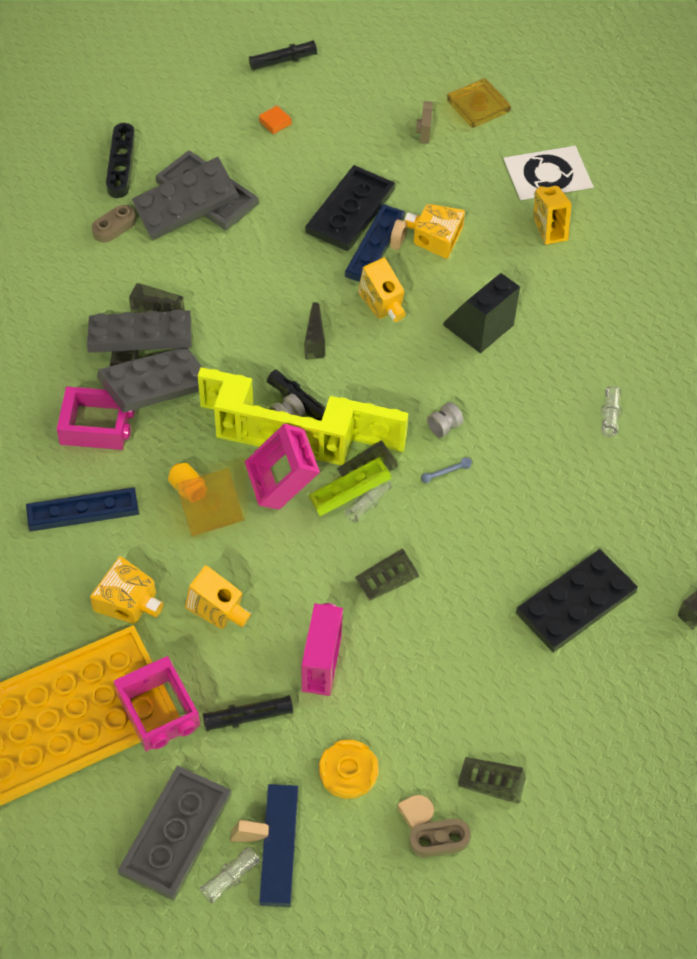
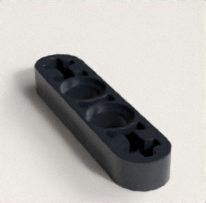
[106,123,135,198]

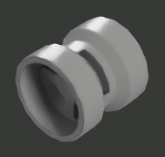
[269,393,305,417]
[426,402,464,438]

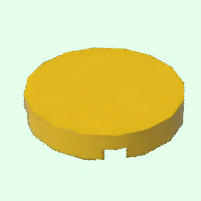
[319,739,379,799]

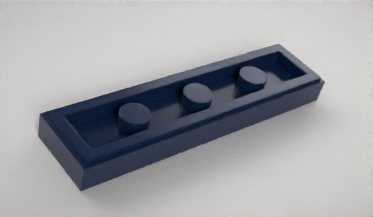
[345,204,405,282]
[26,487,139,532]
[259,784,298,907]

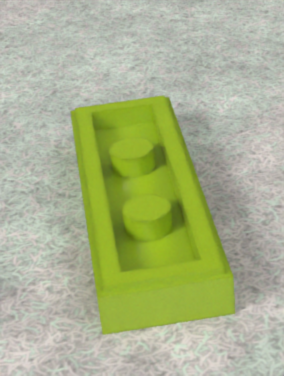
[308,457,392,516]

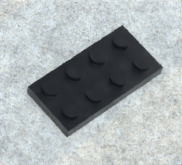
[305,165,395,252]
[516,549,638,653]

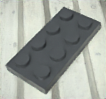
[156,150,259,231]
[132,157,239,241]
[87,309,192,353]
[97,348,203,413]
[118,765,232,901]

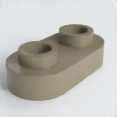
[92,205,136,242]
[409,819,471,857]

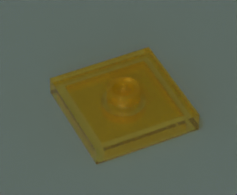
[447,78,511,128]
[176,468,244,536]

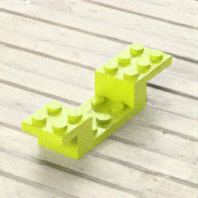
[198,367,409,466]

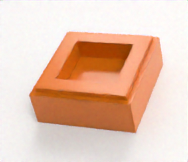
[259,106,291,134]

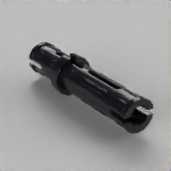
[249,40,317,71]
[267,369,326,421]
[203,695,293,732]

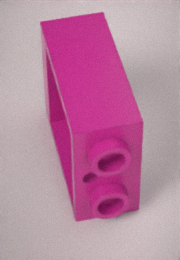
[56,386,135,450]
[245,424,320,510]
[301,603,343,696]
[113,656,200,751]

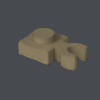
[416,101,433,144]

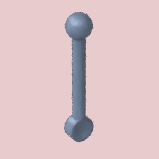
[421,458,472,483]

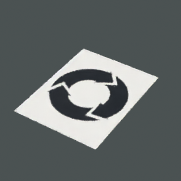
[503,146,594,200]

